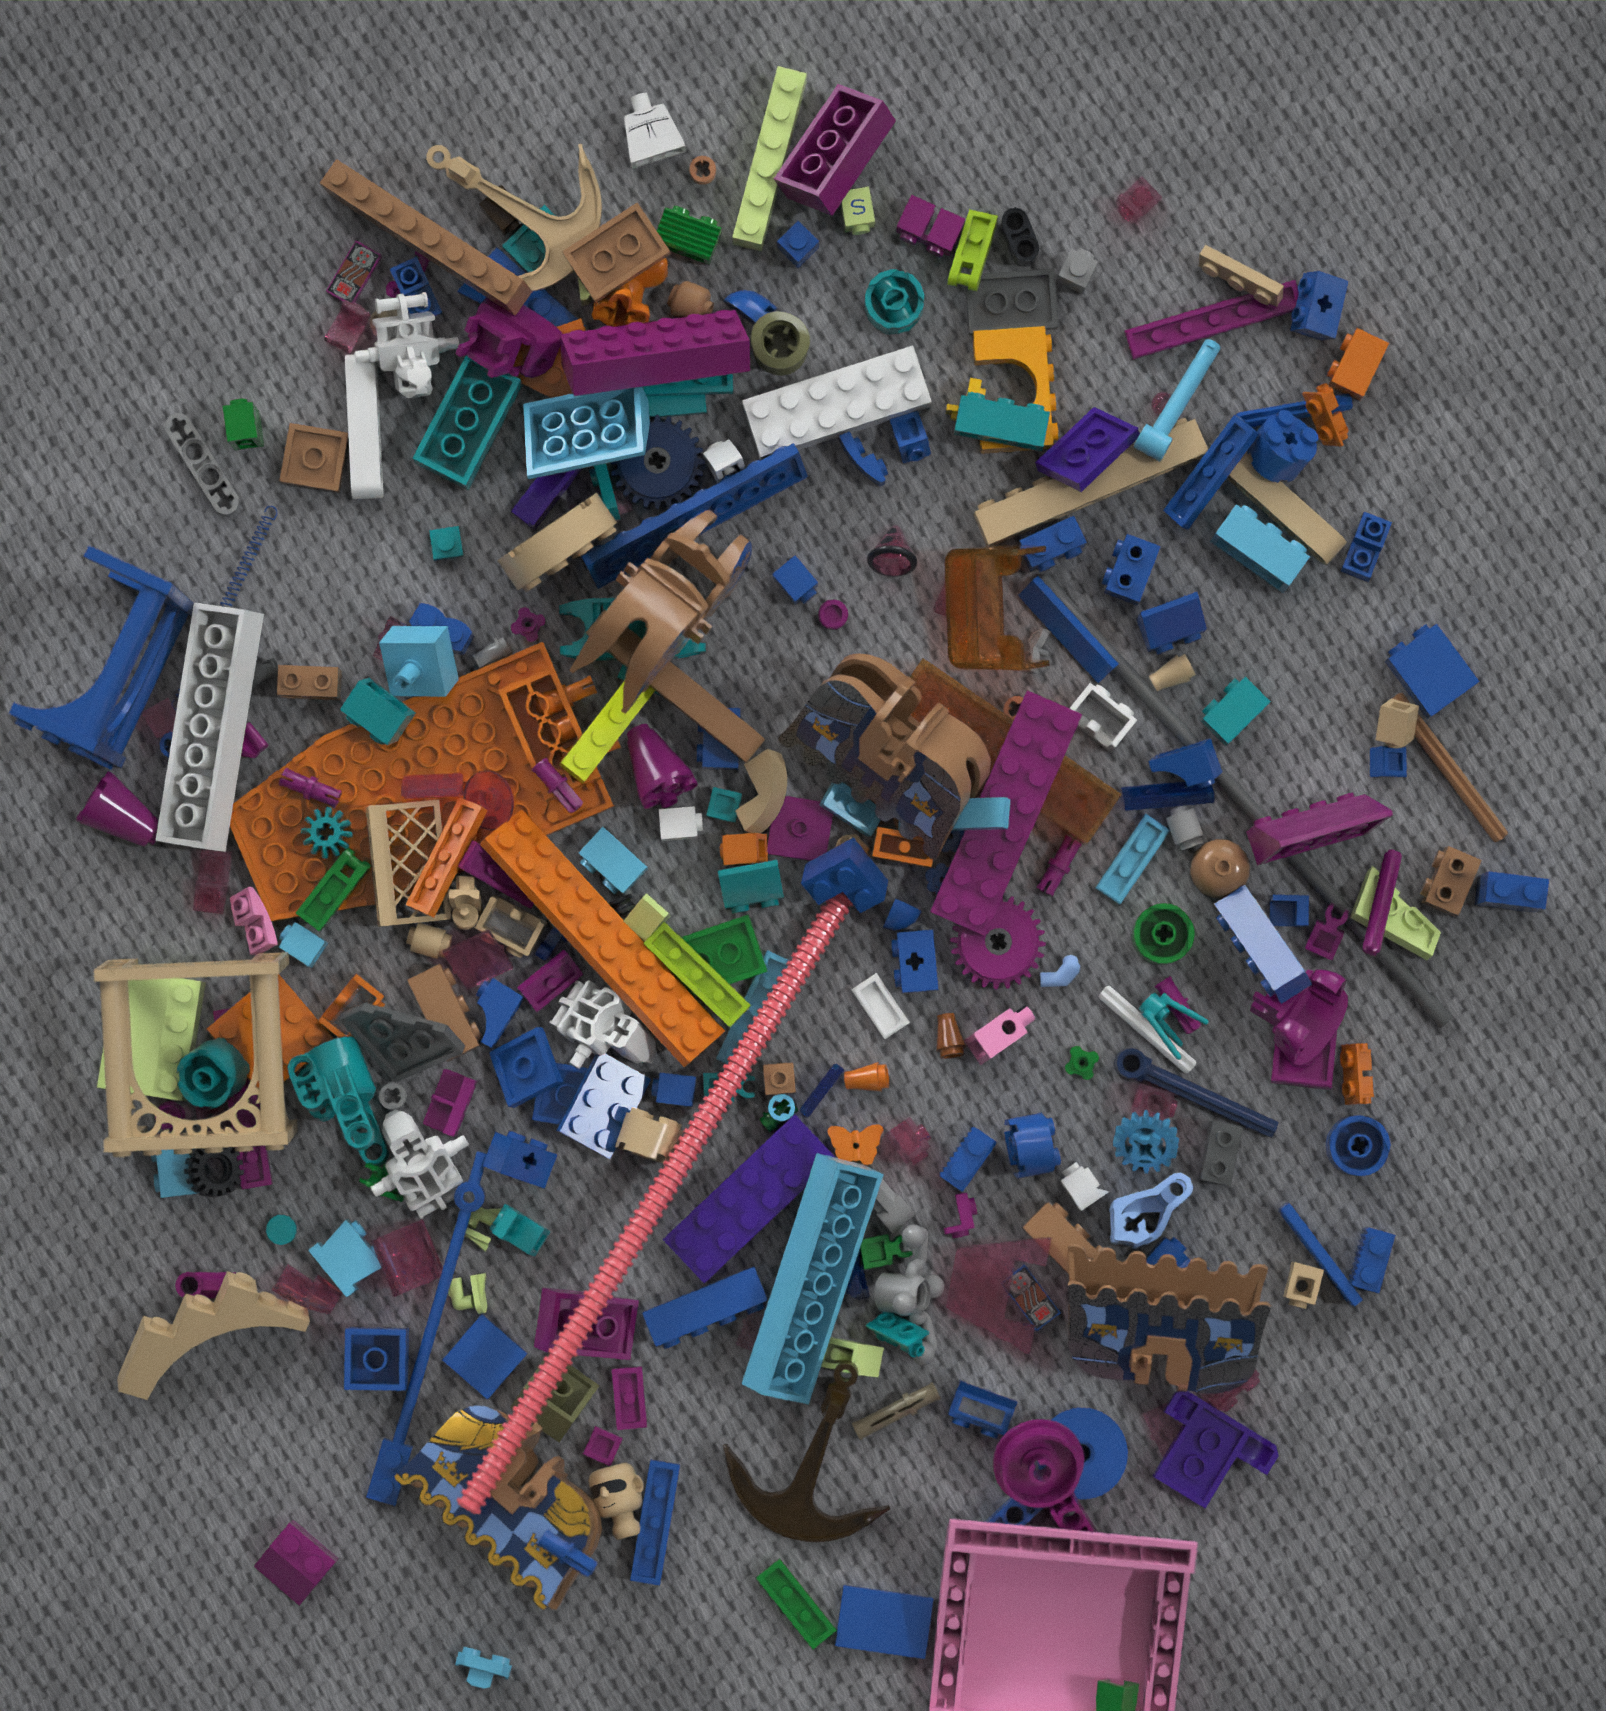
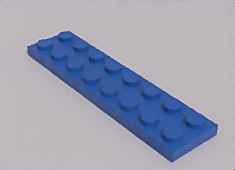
[581,443,808,589]

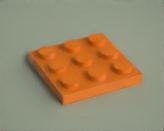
[206,974,334,1088]

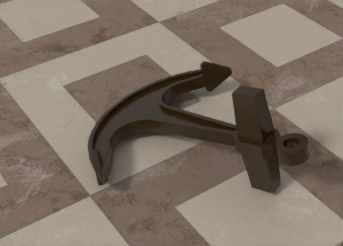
[723,1361,890,1542]

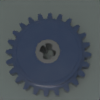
[610,415,705,511]

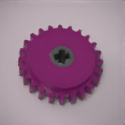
[950,896,1046,990]

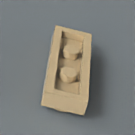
[1199,245,1284,307]

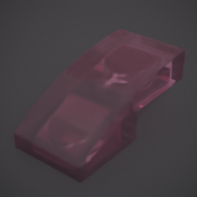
[272,1264,343,1314]

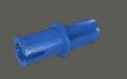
[538,1529,597,1577]

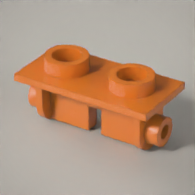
[1302,383,1349,447]
[1340,1043,1374,1105]

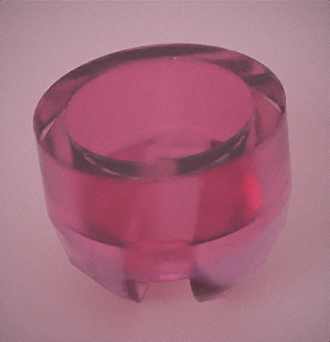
[1151,392,1171,416]

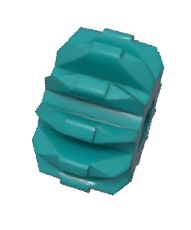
[301,807,353,859]

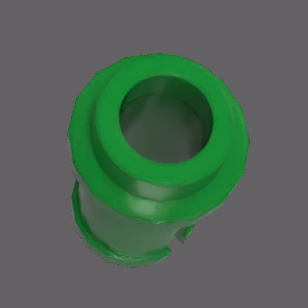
[759,1099,798,1133]

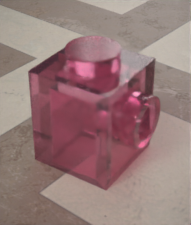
[885,1117,931,1165]

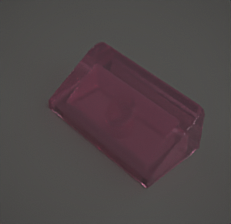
[401,773,464,799]

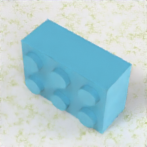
[1210,504,1310,593]

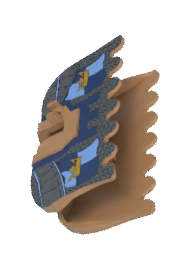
[778,654,991,860]
[1068,1244,1271,1394]

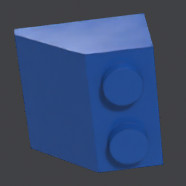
[1136,592,1207,655]

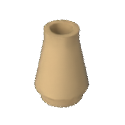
[1149,654,1196,691]

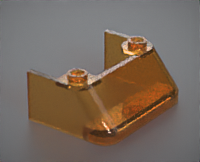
[945,545,1050,671]

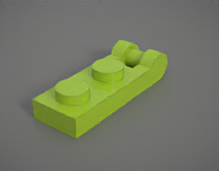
[947,209,998,291]

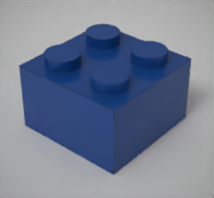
[344,1327,409,1391]

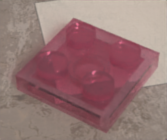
[371,1219,443,1297]

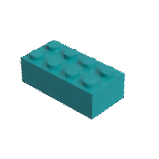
[412,356,523,490]

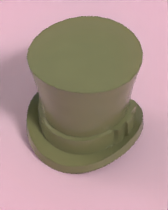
[751,311,810,376]

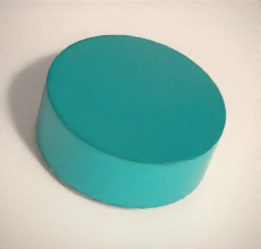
[266,1215,297,1245]

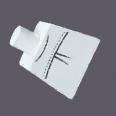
[624,93,686,169]

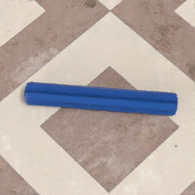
[1236,393,1353,427]

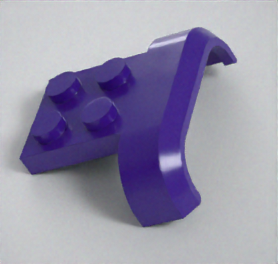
[1152,1391,1279,1509]

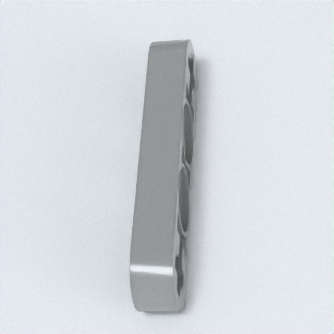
[165,413,241,516]

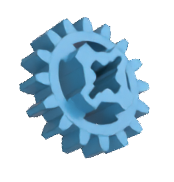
[1113,1110,1179,1174]

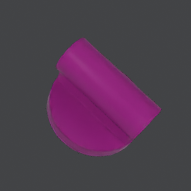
[241,722,269,758]

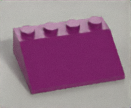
[1246,792,1393,866]

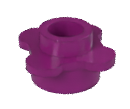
[511,607,546,642]

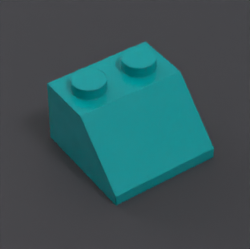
[718,860,784,914]

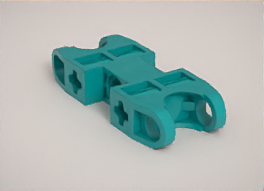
[559,598,706,661]

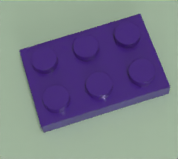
[1035,407,1140,492]

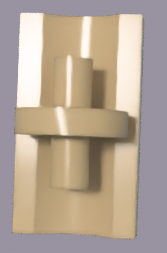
[449,876,483,930]

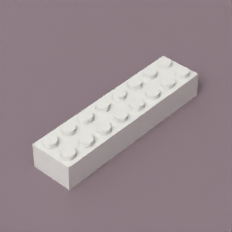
[156,603,264,852]

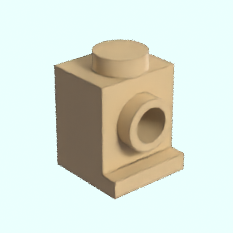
[1283,1261,1324,1309]

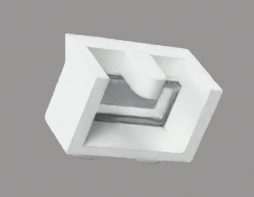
[1069,683,1137,753]

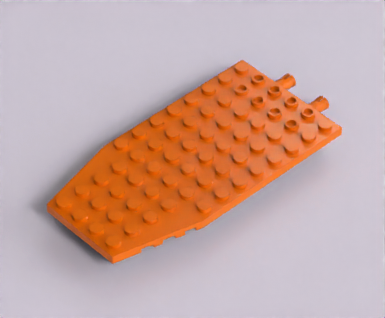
[230,642,621,922]

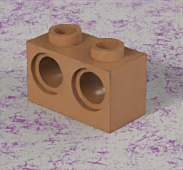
[277,665,342,701]

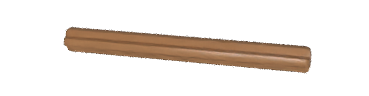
[1392,693,1508,842]

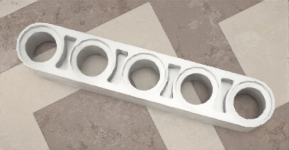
[345,354,383,500]

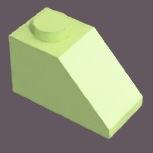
[624,893,671,941]
[821,1337,884,1377]

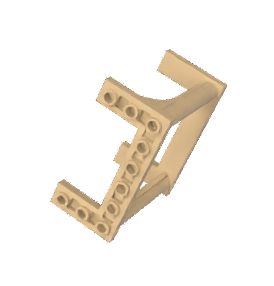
[94,952,298,1157]

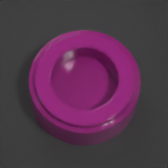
[818,599,848,630]

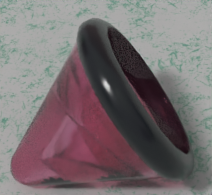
[867,525,917,577]

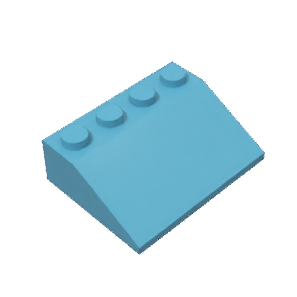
[523,387,650,479]

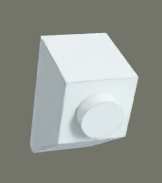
[703,440,746,484]

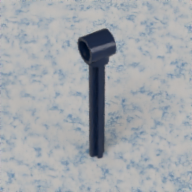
[1113,1048,1279,1138]

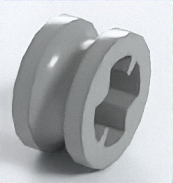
[379,1082,407,1109]

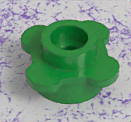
[1065,1046,1099,1080]

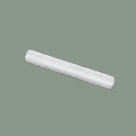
[1098,986,1196,1074]

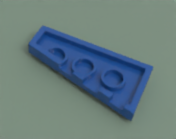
[457,248,586,328]

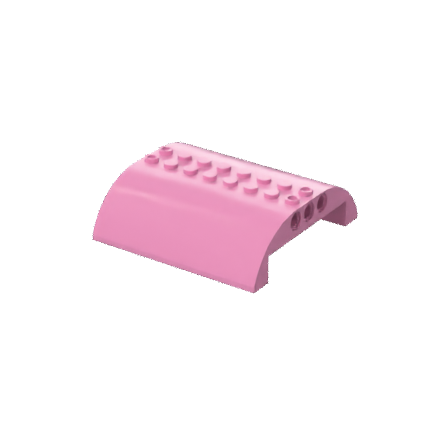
[929,1519,1198,1711]

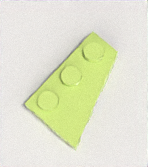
[1350,866,1441,960]

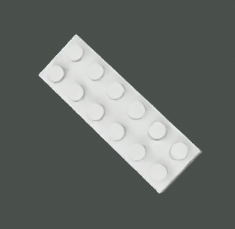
[742,346,932,460]

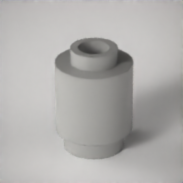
[1166,805,1204,851]

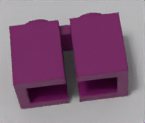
[896,194,966,257]

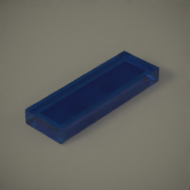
[1121,781,1215,811]

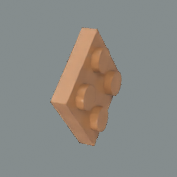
[279,423,349,493]

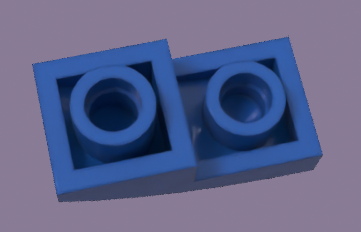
[390,256,442,317]
[839,431,888,486]
[1340,512,1392,582]

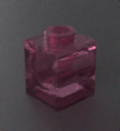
[1130,1083,1178,1121]

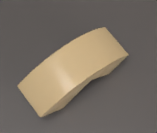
[735,749,787,833]

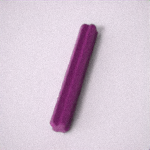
[1362,849,1402,956]

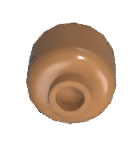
[667,281,714,318]

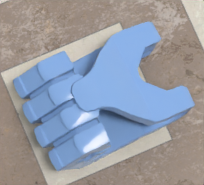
[1109,1173,1193,1249]

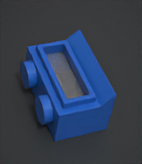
[947,1380,1018,1439]

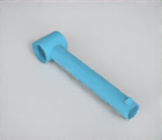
[1134,339,1221,462]

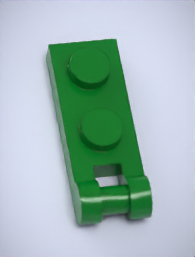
[296,848,372,932]

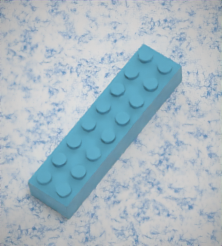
[742,1153,884,1405]

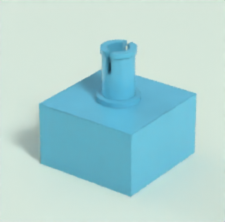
[379,626,459,697]

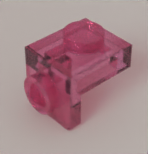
[324,300,370,355]

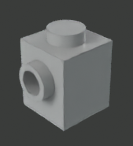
[1057,248,1098,294]

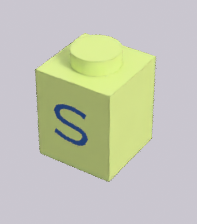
[840,187,875,235]

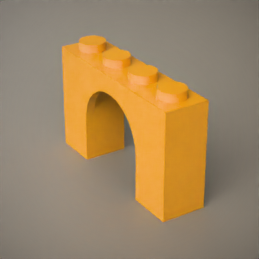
[972,326,1058,454]

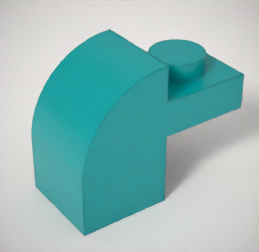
[489,1204,551,1257]

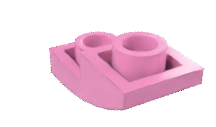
[230,887,278,955]

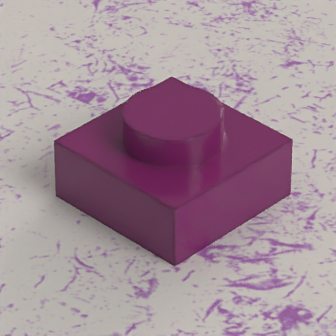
[583,1426,623,1466]

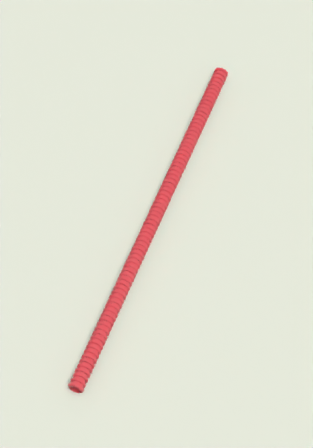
[456,892,853,1515]

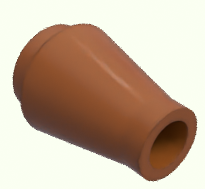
[936,1013,966,1059]

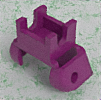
[455,297,563,378]
[1250,969,1348,1067]

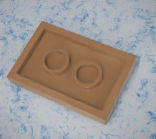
[562,203,671,303]

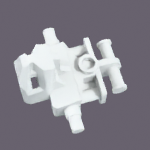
[354,292,459,398]
[549,980,657,1069]
[371,1109,469,1219]

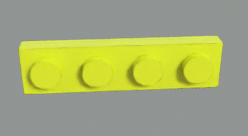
[559,680,655,784]

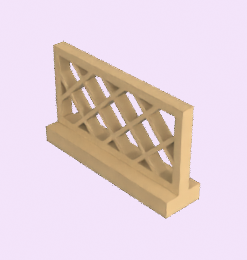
[366,800,452,927]

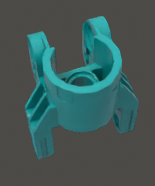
[288,1036,389,1167]

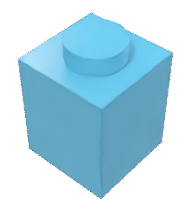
[279,922,328,968]

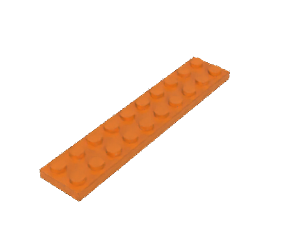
[480,810,725,1068]

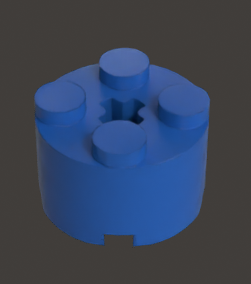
[1247,410,1318,483]
[1004,1113,1061,1179]
[1326,1115,1391,1176]

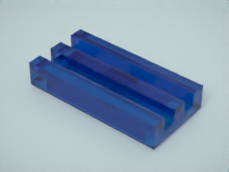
[799,1063,845,1118]

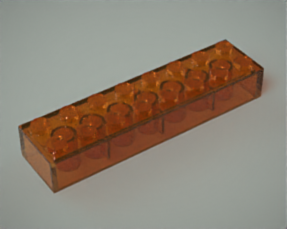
[910,658,1122,846]

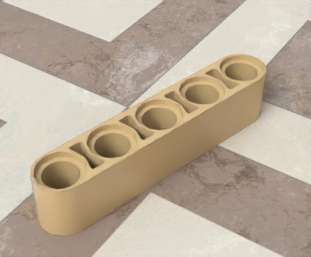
[1227,452,1347,565]

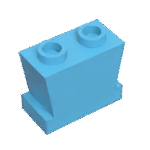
[308,1219,387,1297]

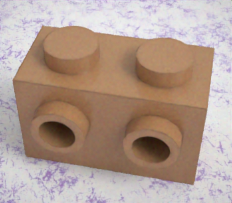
[1420,846,1482,917]

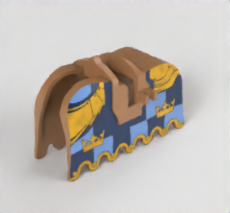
[395,1406,602,1610]

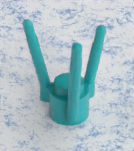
[1139,992,1209,1060]

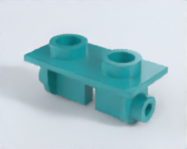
[866,1312,929,1357]

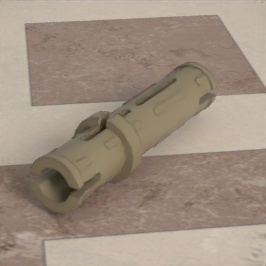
[852,1382,941,1440]

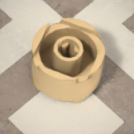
[615,1107,683,1163]

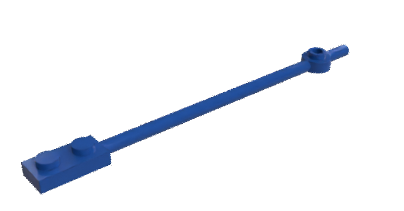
[366,1151,487,1506]

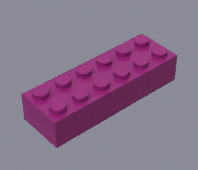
[560,310,750,396]

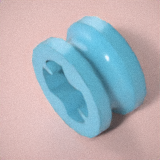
[768,1094,795,1121]

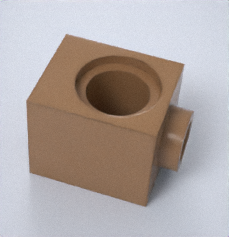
[763,1062,796,1096]

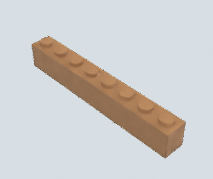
[320,159,533,316]

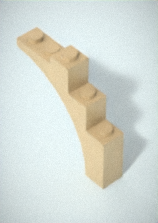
[117,1271,310,1400]

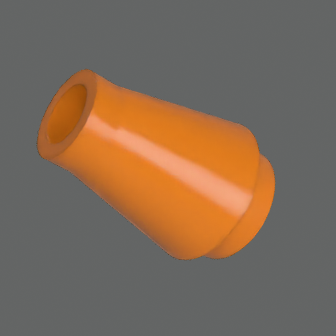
[844,1062,889,1092]

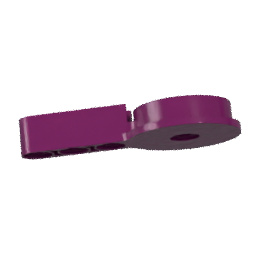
[993,1419,1098,1533]

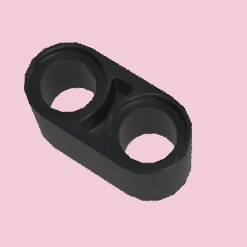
[1000,207,1039,267]

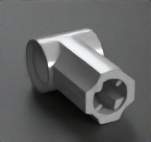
[873,1179,916,1234]

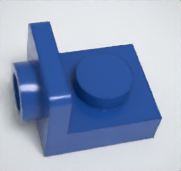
[889,411,931,463]

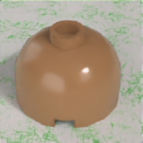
[1190,839,1250,899]

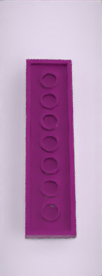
[930,690,1083,936]

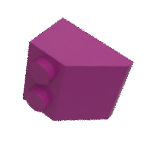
[254,1520,339,1606]

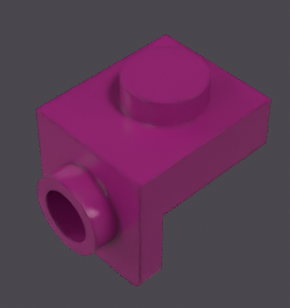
[943,1192,978,1239]

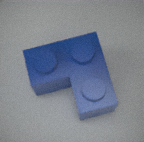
[801,837,888,913]

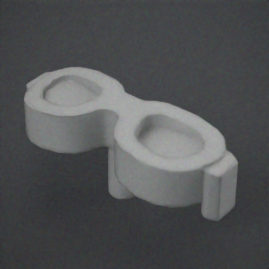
[1023,628,1051,674]

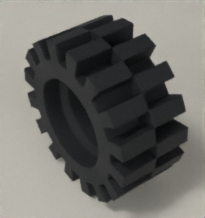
[184,1147,244,1197]

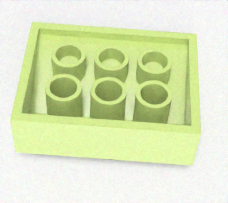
[97,978,206,1101]

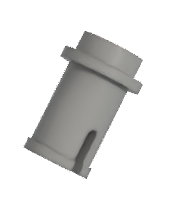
[472,637,513,668]

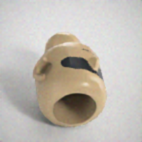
[588,1463,643,1540]

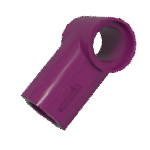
[175,1272,236,1299]

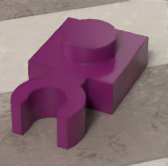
[1305,903,1349,960]

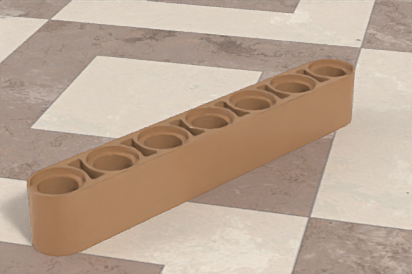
[585,610,765,763]

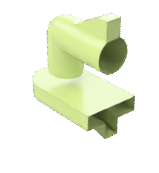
[453,1207,501,1252]
[448,1273,487,1314]

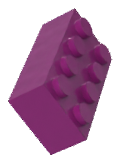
[774,84,896,216]

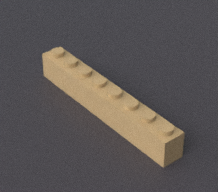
[974,418,1208,548]

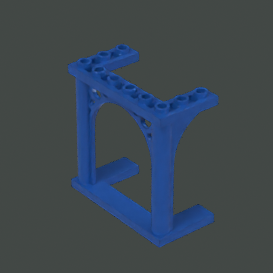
[9,546,194,770]

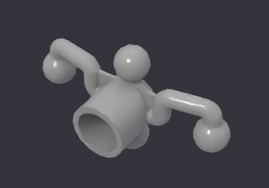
[874,1225,944,1365]

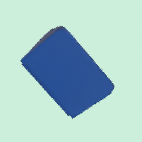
[1370,746,1407,778]

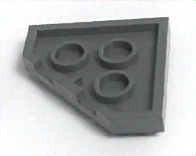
[339,1003,465,1083]

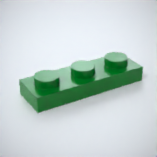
[756,1558,837,1649]

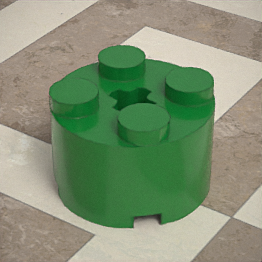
[1132,903,1195,965]

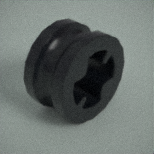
[608,894,636,916]

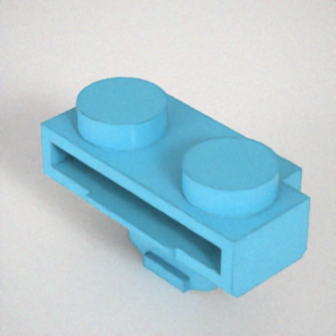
[455,1647,512,1689]

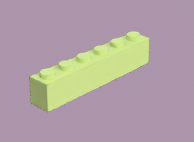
[732,66,807,251]

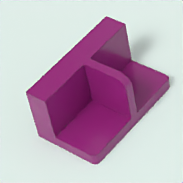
[423,1069,478,1137]

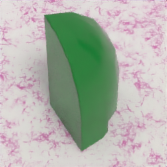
[1096,1679,1139,1711]

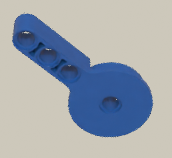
[984,1408,1128,1526]

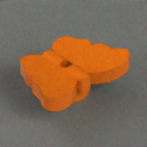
[827,1124,884,1165]

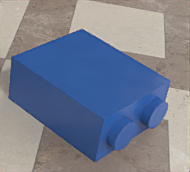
[1385,624,1480,719]
[1475,871,1549,913]

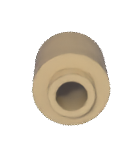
[406,923,453,959]

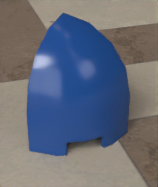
[723,290,778,326]
[883,898,922,931]

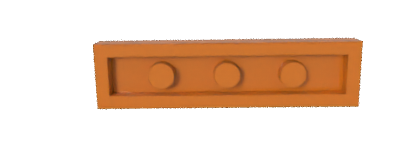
[406,797,488,918]

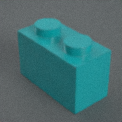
[1201,676,1271,746]
[340,678,416,745]

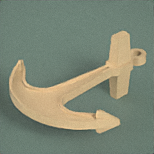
[426,144,602,292]

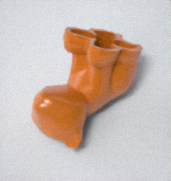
[591,258,668,327]

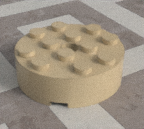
[497,493,617,592]

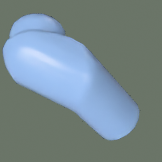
[1040,955,1080,987]

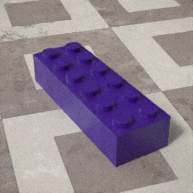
[663,1114,836,1283]

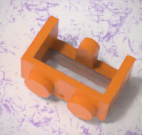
[318,973,385,1038]

